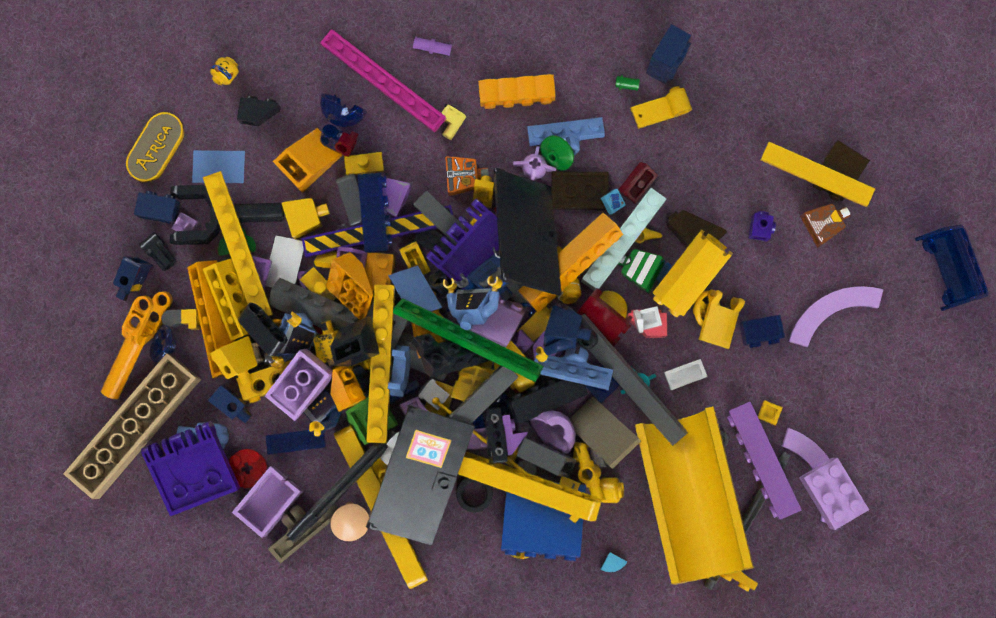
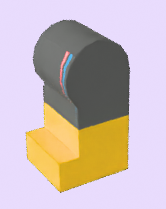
[161,309,201,330]

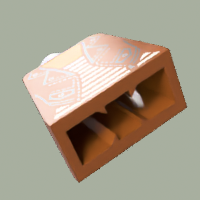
[800,204,850,248]

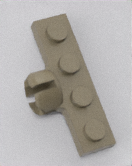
[268,504,338,564]

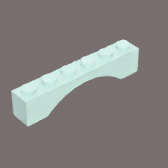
[581,188,666,291]

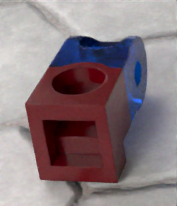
[320,124,359,157]

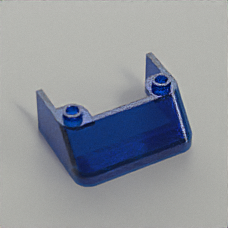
[915,225,988,311]

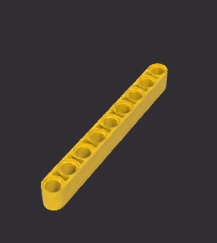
[334,425,428,589]
[458,451,601,521]

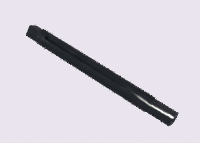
[287,428,397,542]

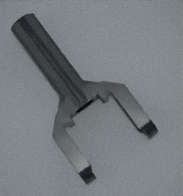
[169,185,285,245]

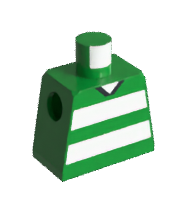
[618,249,665,294]

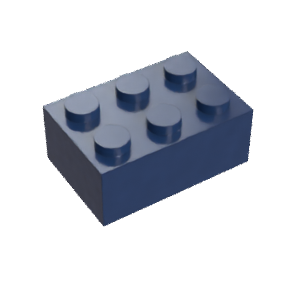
[646,24,692,84]

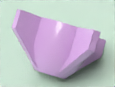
[513,146,556,181]

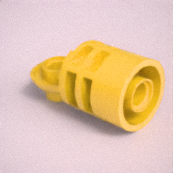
[450,361,495,402]

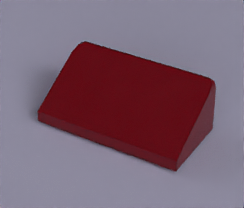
[618,162,658,204]

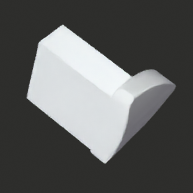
[633,306,662,333]
[418,379,450,410]

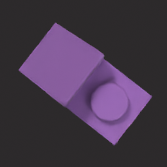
[502,415,528,456]

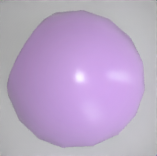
[530,410,576,453]

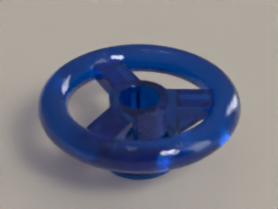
[150,326,176,363]

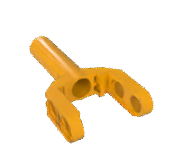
[101,291,173,399]

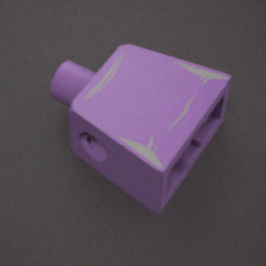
[364,177,412,218]

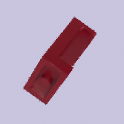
[577,288,633,347]

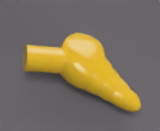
[635,227,663,243]

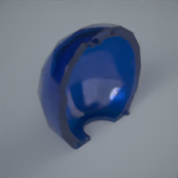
[320,93,367,128]

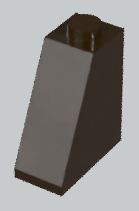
[667,210,727,248]

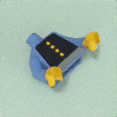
[443,276,503,330]
[270,312,317,370]

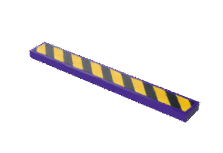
[301,205,453,258]

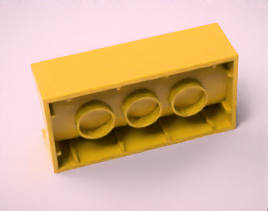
[635,407,754,585]

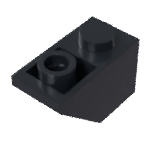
[237,96,281,127]

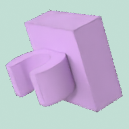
[171,212,198,231]

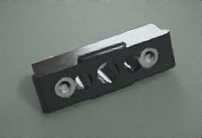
[483,408,508,463]

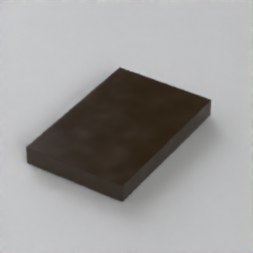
[552,171,609,210]

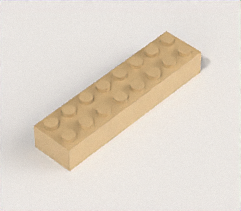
[63,353,201,499]

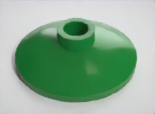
[540,135,574,171]

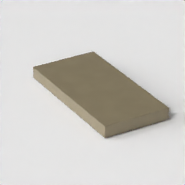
[570,397,641,469]

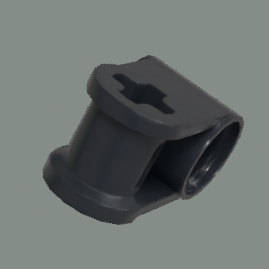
[426,269,456,301]

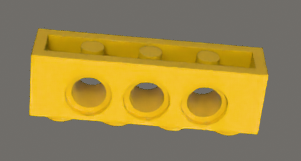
[203,259,249,341]
[236,360,292,403]

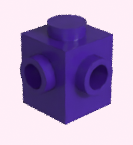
[748,211,776,241]

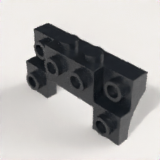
[412,325,491,378]

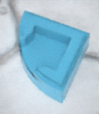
[601,552,627,572]

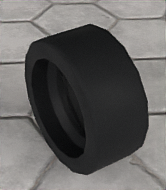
[456,477,493,513]

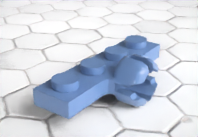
[527,117,605,155]
[534,345,613,390]

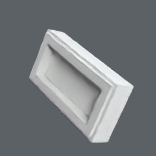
[664,359,707,390]

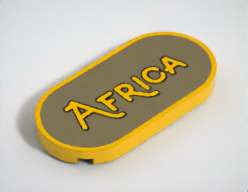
[126,112,184,182]

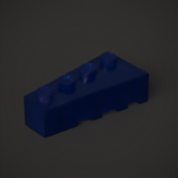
[358,172,392,252]

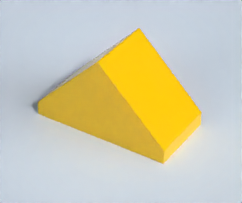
[399,242,431,275]

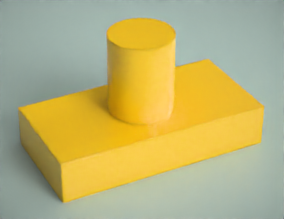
[344,152,384,175]
[473,175,494,208]
[300,267,336,301]

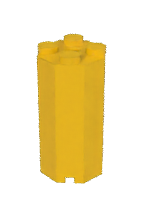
[652,230,733,317]

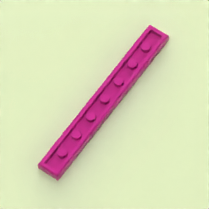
[320,29,447,133]

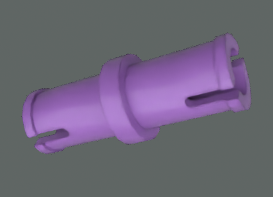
[413,37,452,56]

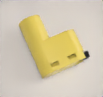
[442,104,466,140]

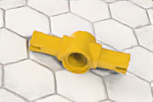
[574,444,606,501]

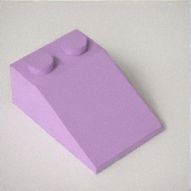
[470,295,527,348]
[265,349,333,421]

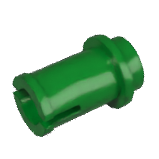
[615,75,640,91]

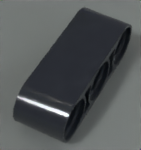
[238,303,288,356]

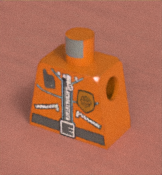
[445,157,489,196]

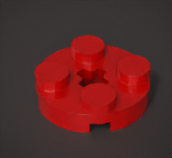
[229,449,268,488]

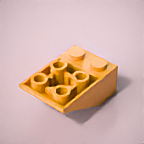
[273,128,343,193]
[326,252,373,320]

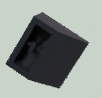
[330,316,380,367]

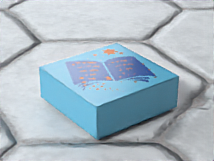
[601,189,626,215]

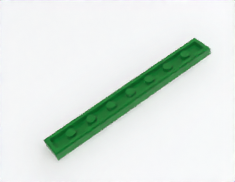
[393,298,544,382]

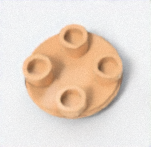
[330,502,369,541]

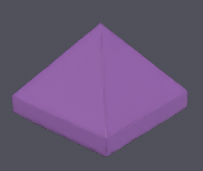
[511,329,534,354]

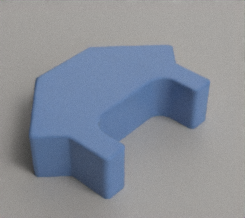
[388,345,411,397]

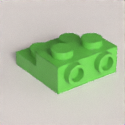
[345,397,398,445]

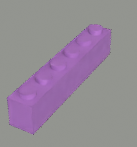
[727,402,801,521]

